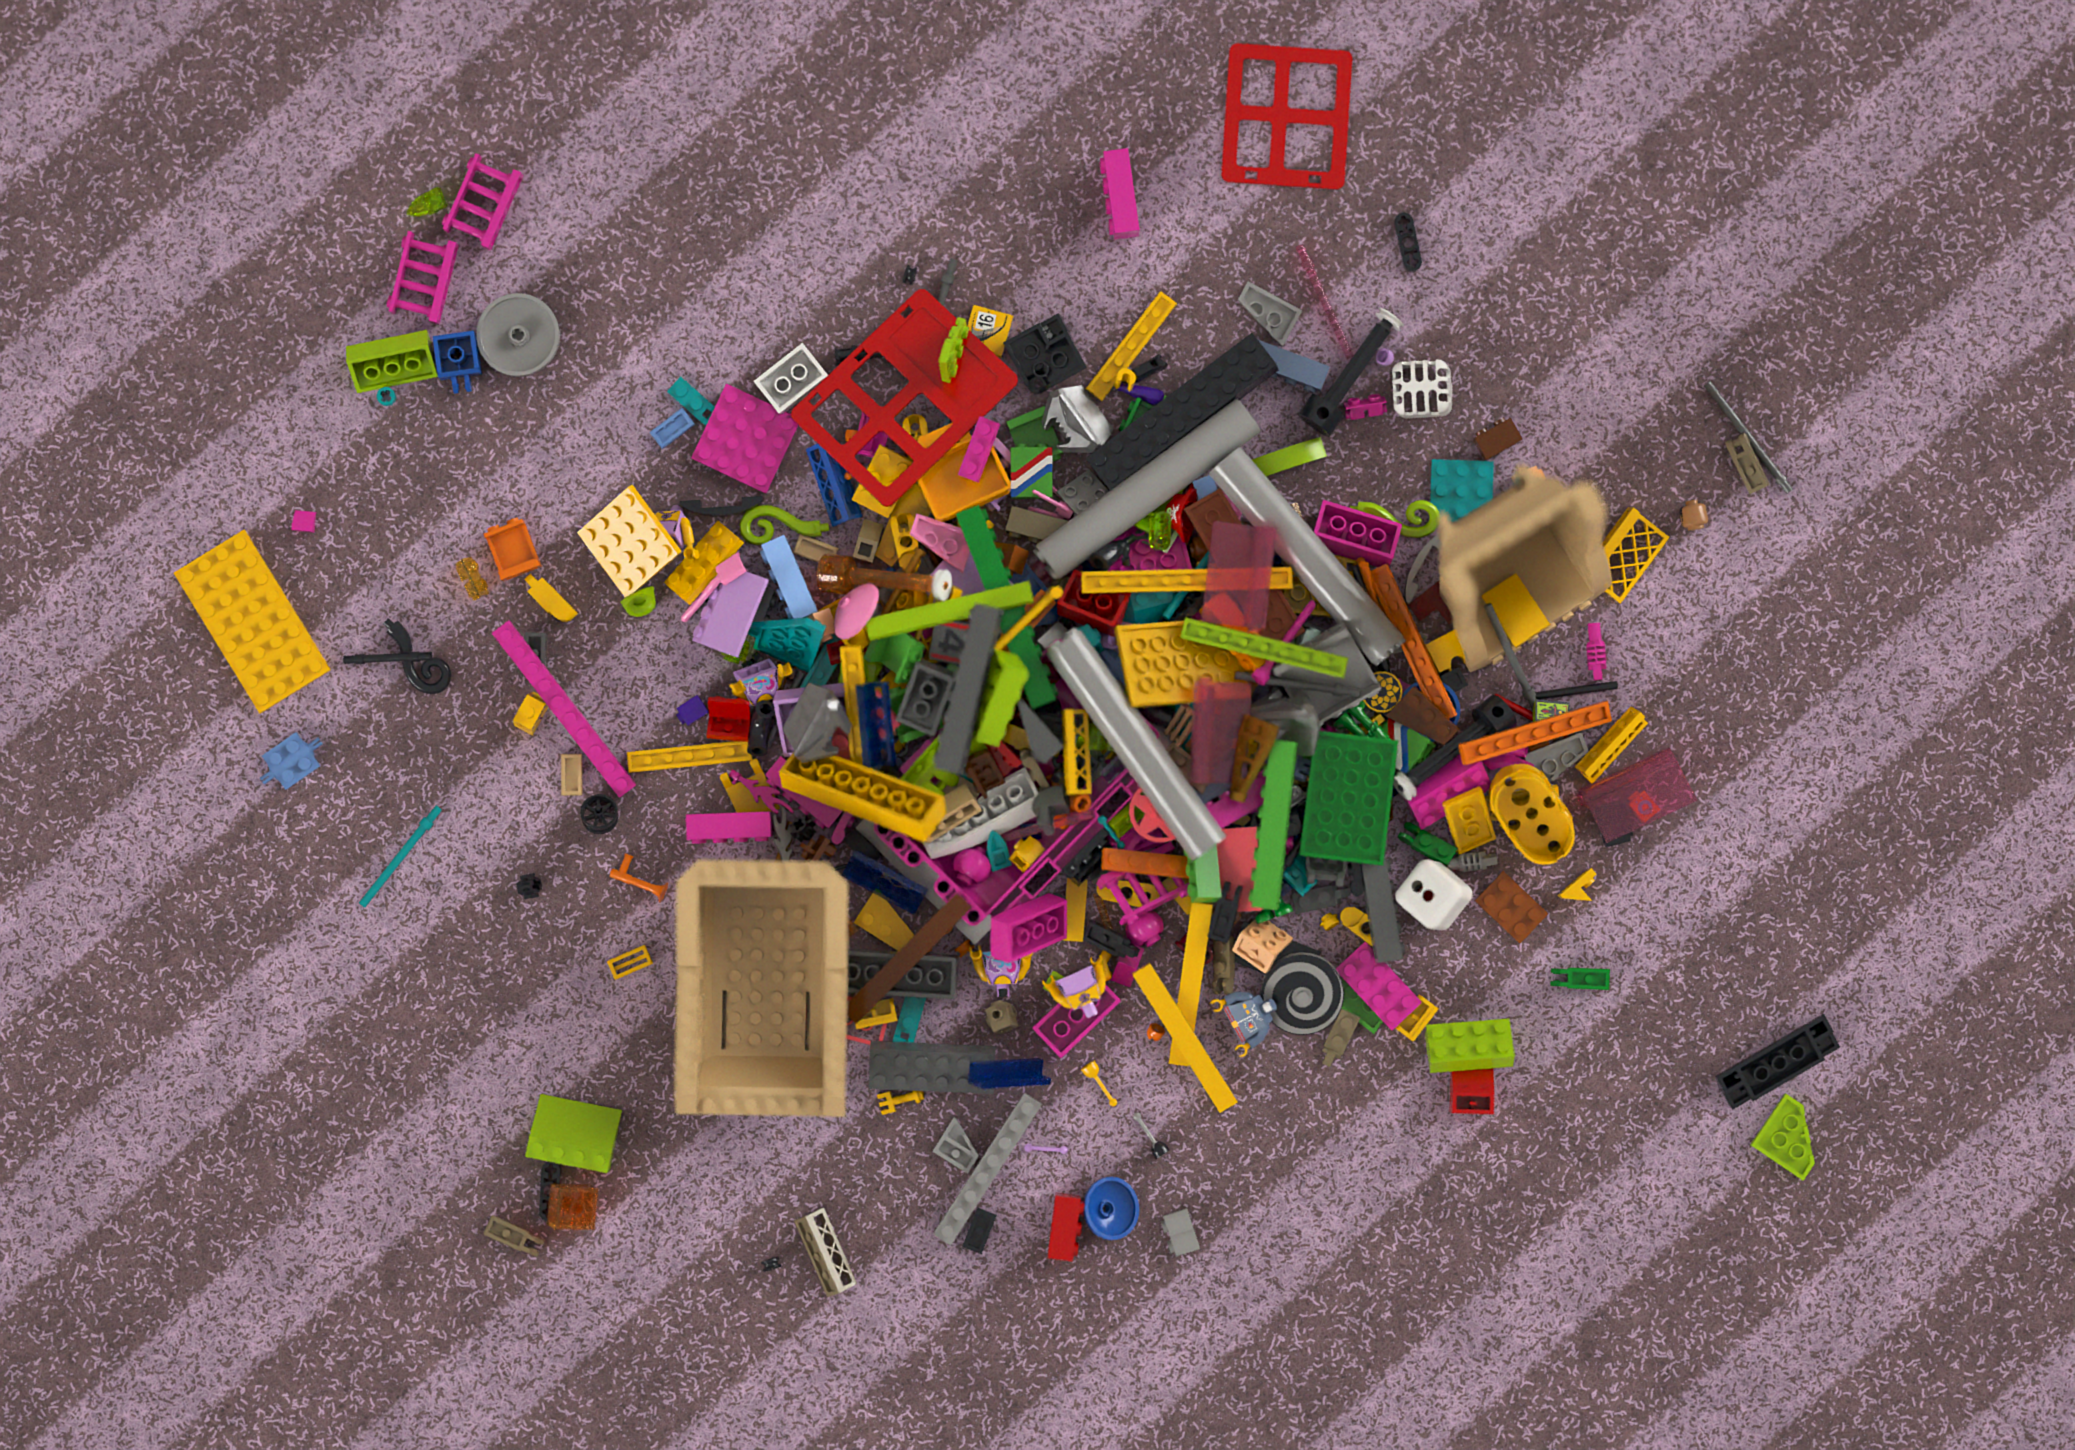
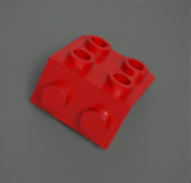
[706,696,751,742]

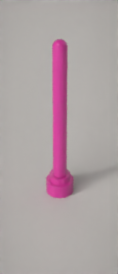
[1251,601,1316,685]

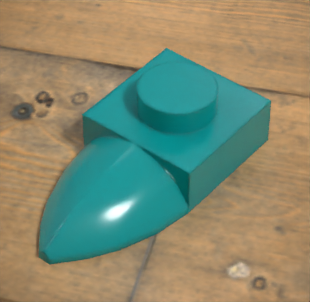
[985,830,1012,872]

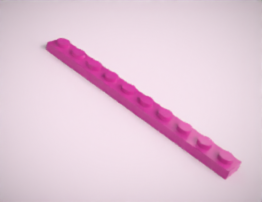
[492,620,636,798]

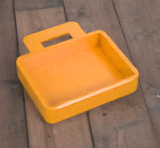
[917,423,1011,523]

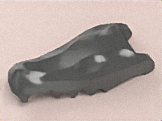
[1305,856,1347,887]

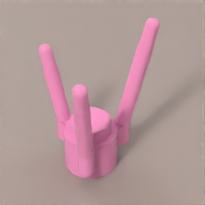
[1028,486,1073,520]

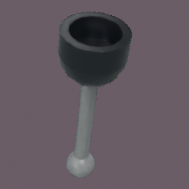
[1133,1112,1169,1159]

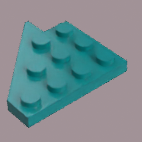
[747,618,826,673]

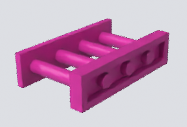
[442,153,523,251]
[387,231,459,325]
[1096,841,1189,925]

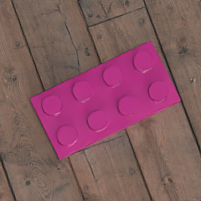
[1336,941,1422,1031]

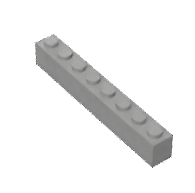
[933,1092,1042,1246]

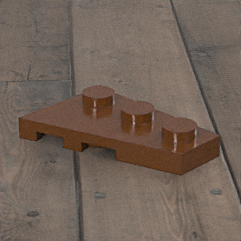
[1386,686,1460,745]

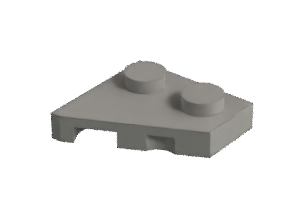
[932,1117,979,1174]

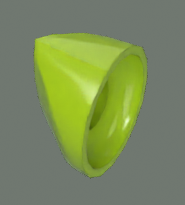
[620,586,656,617]

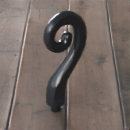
[383,618,451,694]

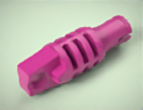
[1586,623,1607,681]

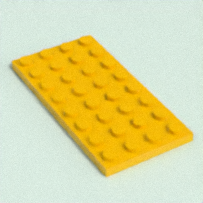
[174,530,331,714]

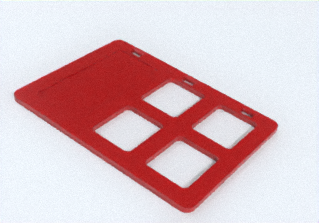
[791,289,1018,507]

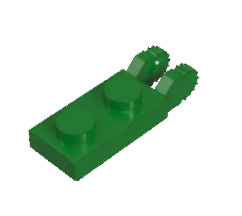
[1397,822,1458,867]
[1550,967,1610,990]

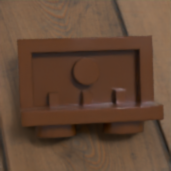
[964,748,1006,799]

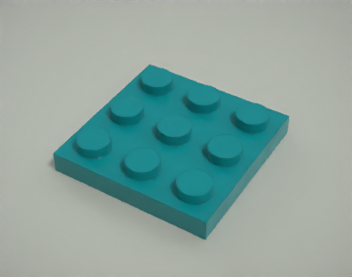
[1430,459,1494,522]

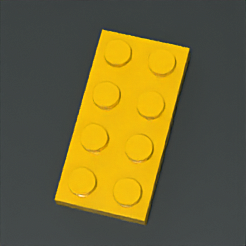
[664,521,744,605]

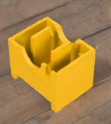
[1425,630,1466,673]

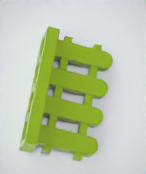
[900,730,987,796]

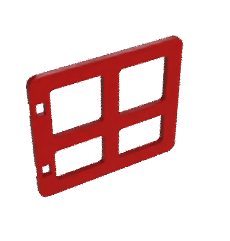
[1221,43,1353,190]

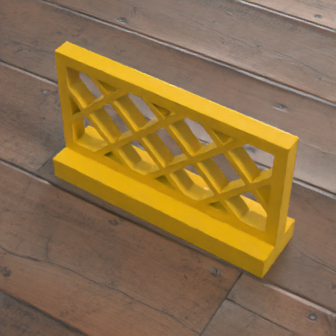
[1601,507,1670,603]

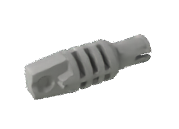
[1447,851,1498,872]

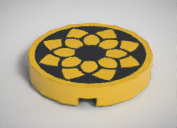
[1363,672,1402,713]

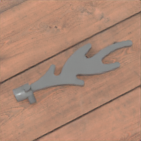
[772,805,793,861]

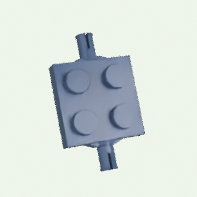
[260,732,323,790]

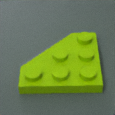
[939,317,969,383]
[1750,1093,1815,1181]

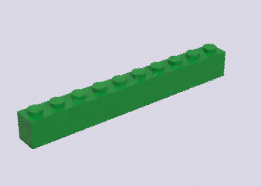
[956,505,1058,710]

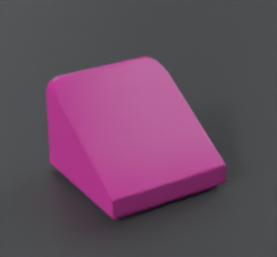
[291,510,316,533]

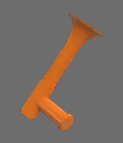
[1356,557,1385,613]
[610,853,668,903]

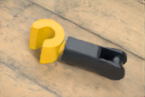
[1114,354,1168,392]

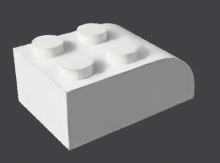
[754,343,828,414]

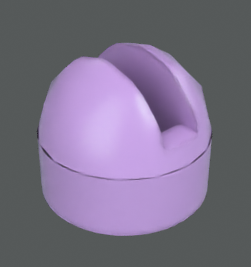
[1376,348,1394,366]

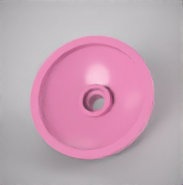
[834,583,879,639]

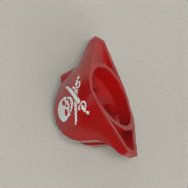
[1164,488,1197,543]

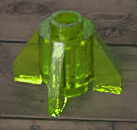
[1076,721,1114,751]

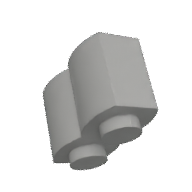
[1160,1208,1200,1256]

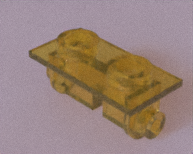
[455,557,490,601]

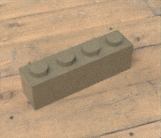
[1006,506,1068,544]

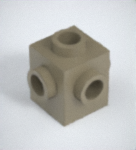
[985,1000,1019,1035]

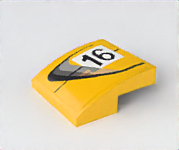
[967,305,1013,358]

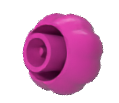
[953,846,991,886]
[1125,911,1164,948]

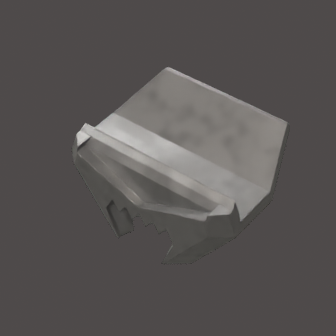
[1041,385,1114,453]
[782,683,851,763]
[1247,688,1321,756]

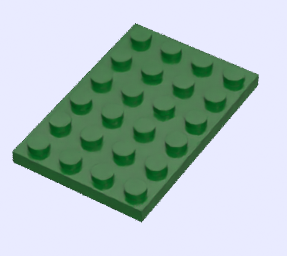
[1299,731,1398,866]

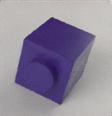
[676,695,709,726]

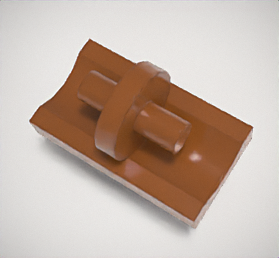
[800,835,837,862]

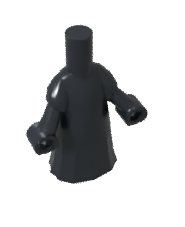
[1089,534,1136,572]

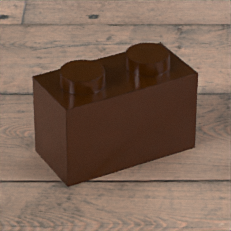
[1473,417,1523,461]

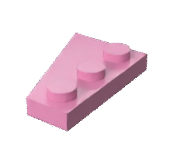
[910,514,970,573]

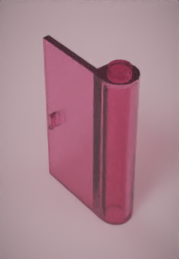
[1201,521,1277,633]
[1190,677,1251,783]
[1576,747,1697,843]

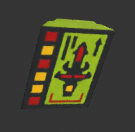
[1533,699,1570,722]

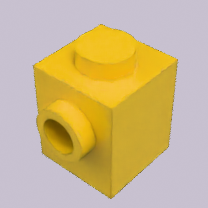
[1008,836,1045,873]

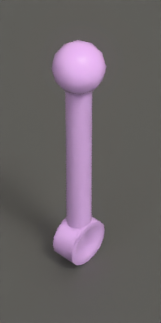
[1024,1144,1068,1154]

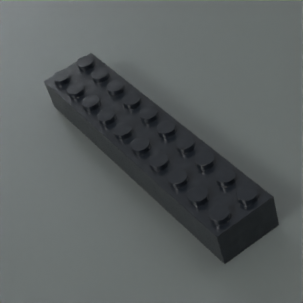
[1086,333,1279,491]

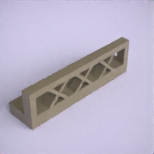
[794,1207,857,1297]

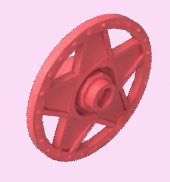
[1129,788,1176,842]

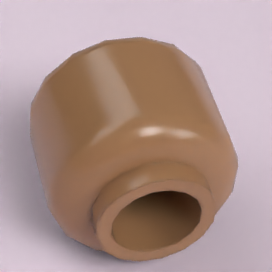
[1679,500,1708,531]

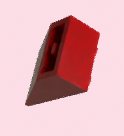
[1449,1068,1494,1114]

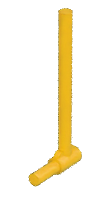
[995,586,1062,650]

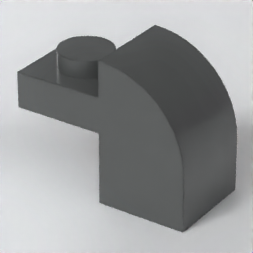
[1031,785,1070,836]

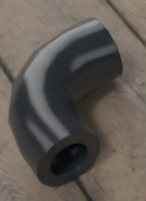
[747,700,775,756]
[1138,705,1173,728]

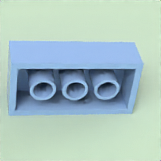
[760,535,818,619]

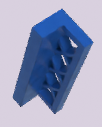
[806,439,863,527]

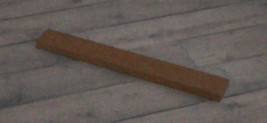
[847,892,972,1024]

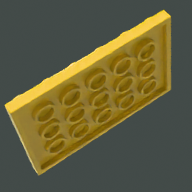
[1114,620,1250,707]

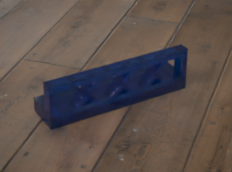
[856,681,896,768]
[968,1058,1051,1089]

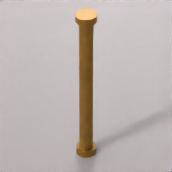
[879,547,926,616]

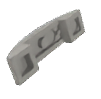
[1404,534,1442,605]

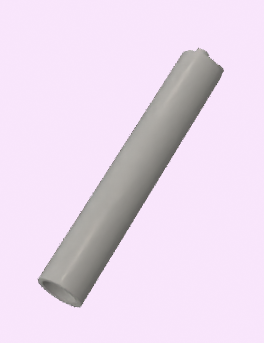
[1033,398,1261,580]
[1209,447,1406,666]
[1046,628,1227,861]

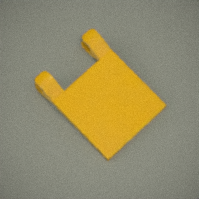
[720,758,780,813]

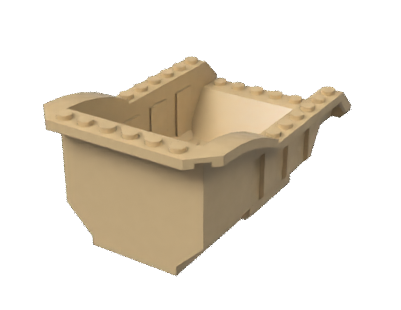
[1438,463,1612,672]
[675,860,848,1117]

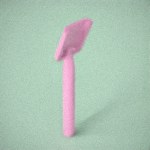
[681,552,747,622]

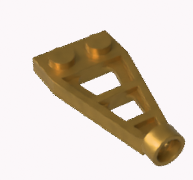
[1229,714,1279,803]

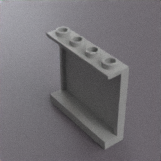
[1272,622,1381,726]

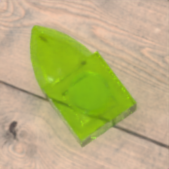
[406,187,448,217]

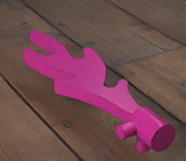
[729,770,794,814]

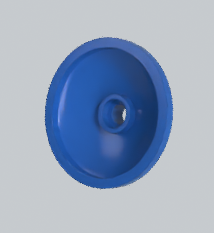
[1083,1177,1139,1240]

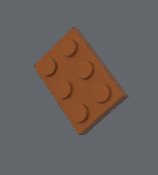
[1474,871,1548,944]

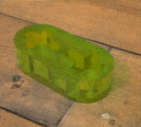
[1149,511,1171,551]

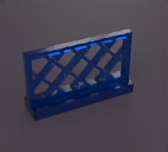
[841,850,928,915]

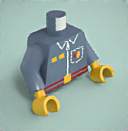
[1210,991,1277,1057]

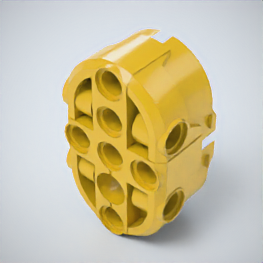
[1488,764,1575,865]

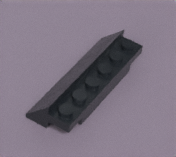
[1715,1014,1840,1110]

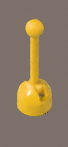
[1081,1060,1117,1107]

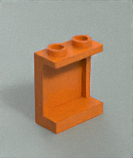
[484,517,542,582]

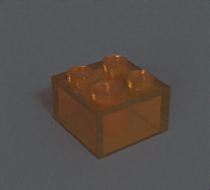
[547,1183,598,1230]

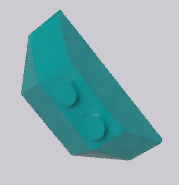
[1123,591,1190,625]

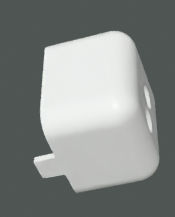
[1396,860,1472,930]

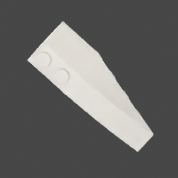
[923,767,1039,859]

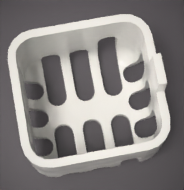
[1392,359,1452,419]

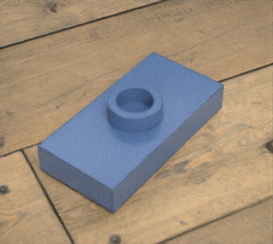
[650,408,695,449]

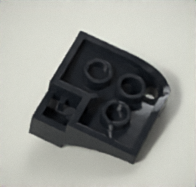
[1003,313,1087,394]

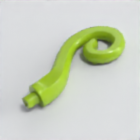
[1350,500,1440,538]
[739,505,830,545]

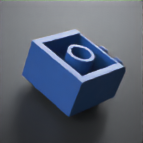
[432,331,483,394]

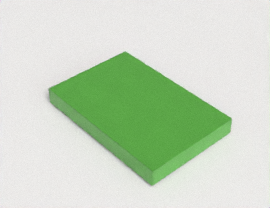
[1340,976,1383,1034]

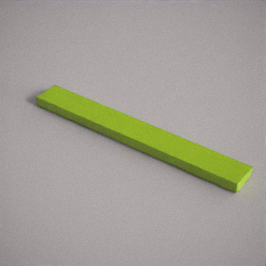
[866,581,1034,641]
[1180,618,1349,678]

